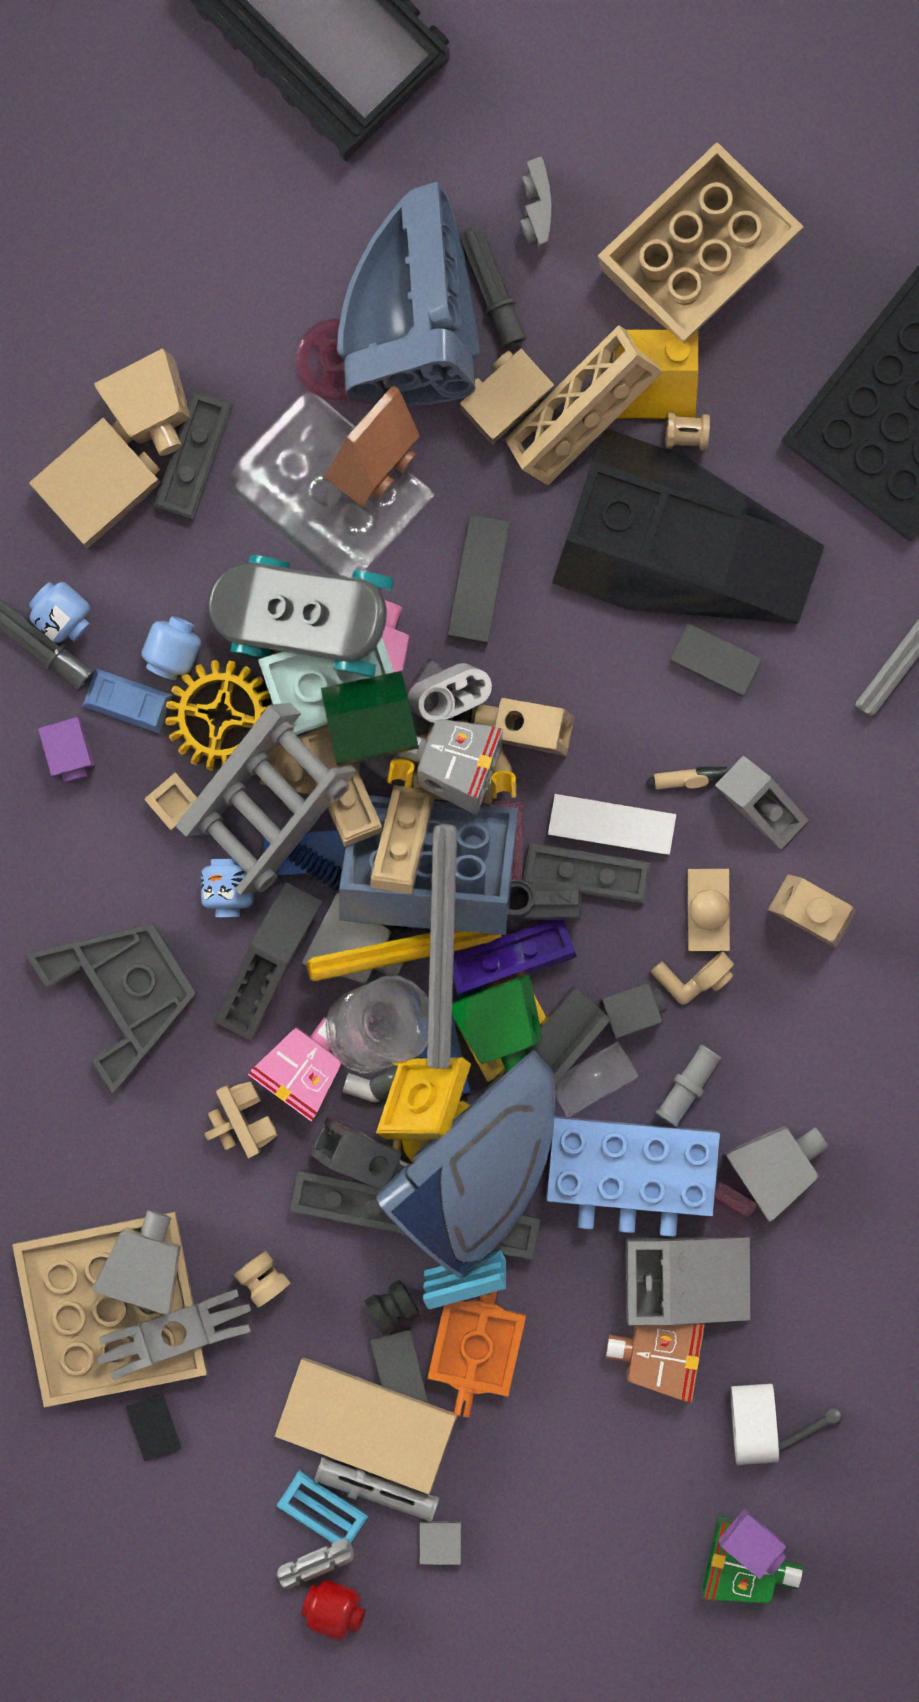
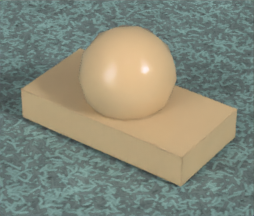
[687,869,730,951]

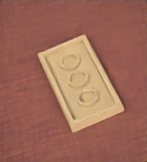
[274,1357,458,1495]

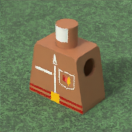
[605,1323,705,1403]

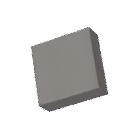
[420,1521,461,1565]

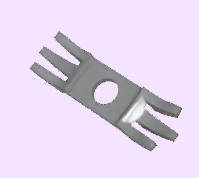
[96,1289,251,1380]

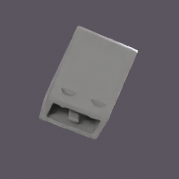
[626,1237,750,1325]

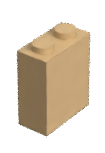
[29,418,161,549]

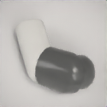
[342,1065,398,1103]

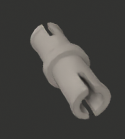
[655,1044,722,1128]

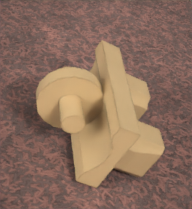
[204,1081,278,1158]

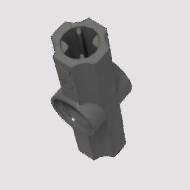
[508,879,582,925]

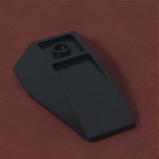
[552,429,825,624]

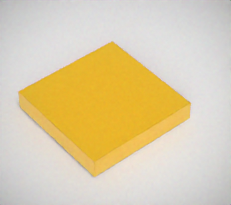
[376,1058,471,1139]

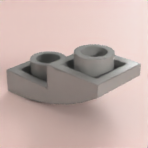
[520,156,551,252]

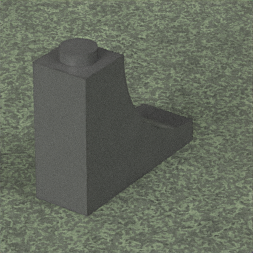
[215,882,323,1041]

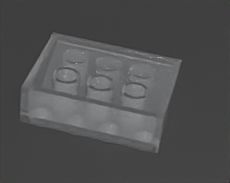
[225,389,435,577]

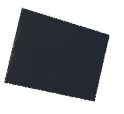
[126,1394,181,1461]

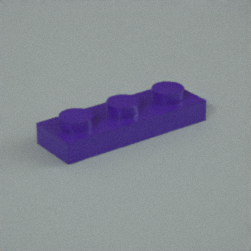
[453,920,577,999]

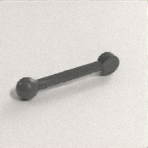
[778,1408,843,1454]

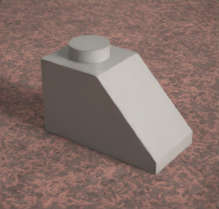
[715,756,809,850]

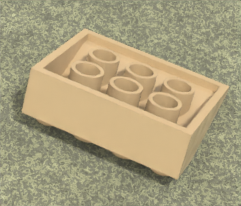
[598,142,804,343]

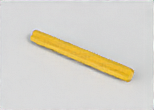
[306,931,502,981]

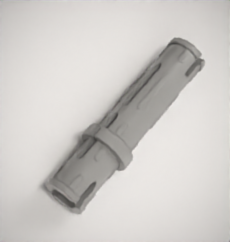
[314,1457,439,1523]

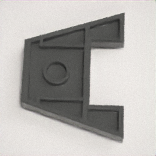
[26,923,197,1094]

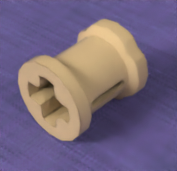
[665,412,710,451]

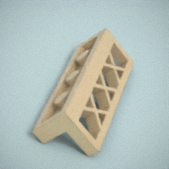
[505,325,663,486]

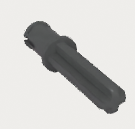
[460,227,527,348]
[0,599,95,691]

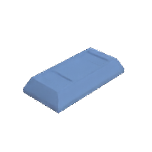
[82,668,173,734]

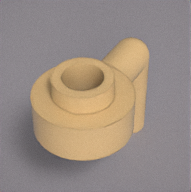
[650,951,734,1005]

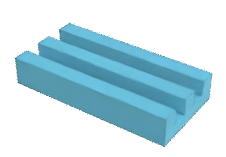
[423,1250,506,1310]
[277,1469,369,1543]

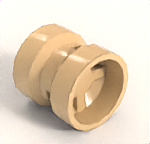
[233,1250,291,1308]

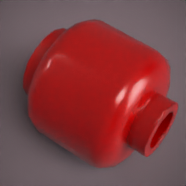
[301,1580,366,1641]

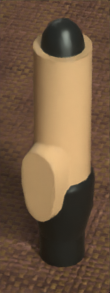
[647,766,727,790]

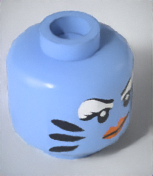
[201,859,254,917]

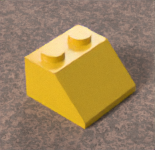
[614,330,698,419]

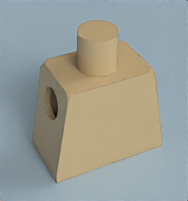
[94,348,190,456]
[474,698,575,757]
[768,874,856,948]

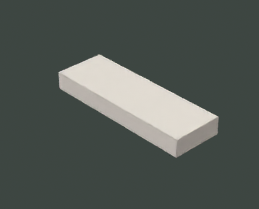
[548,794,676,855]

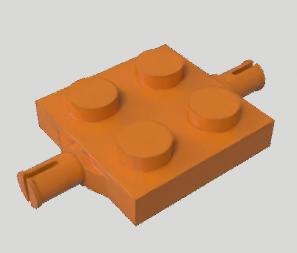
[427,1291,526,1418]

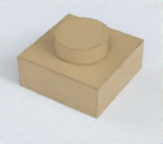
[144,772,197,831]

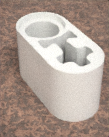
[408,663,492,723]
[730,1384,779,1465]

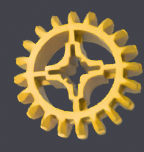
[165,660,271,771]

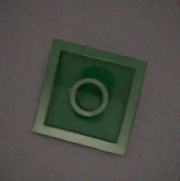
[321,671,419,766]

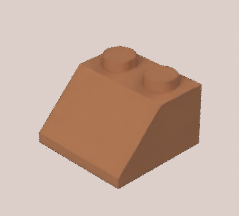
[324,385,420,507]

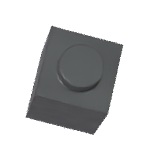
[601,983,667,1038]

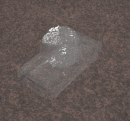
[555,1041,639,1118]

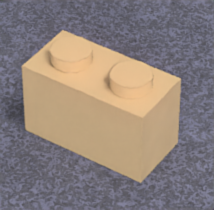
[460,348,554,445]

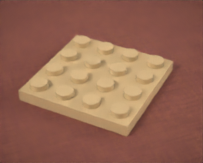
[12,1211,208,1407]

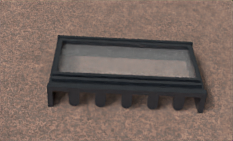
[190,0,449,162]

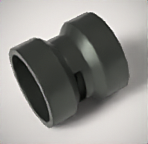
[364,1280,420,1336]

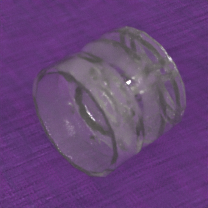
[325,976,429,1073]

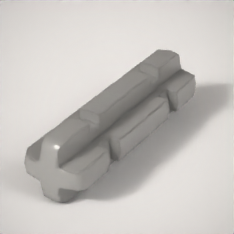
[276,1539,355,1589]

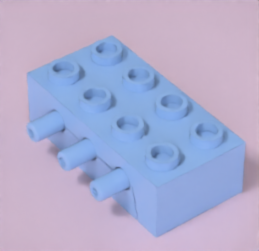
[546,1116,720,1237]

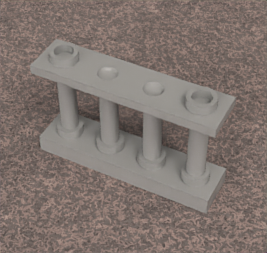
[175,703,356,895]

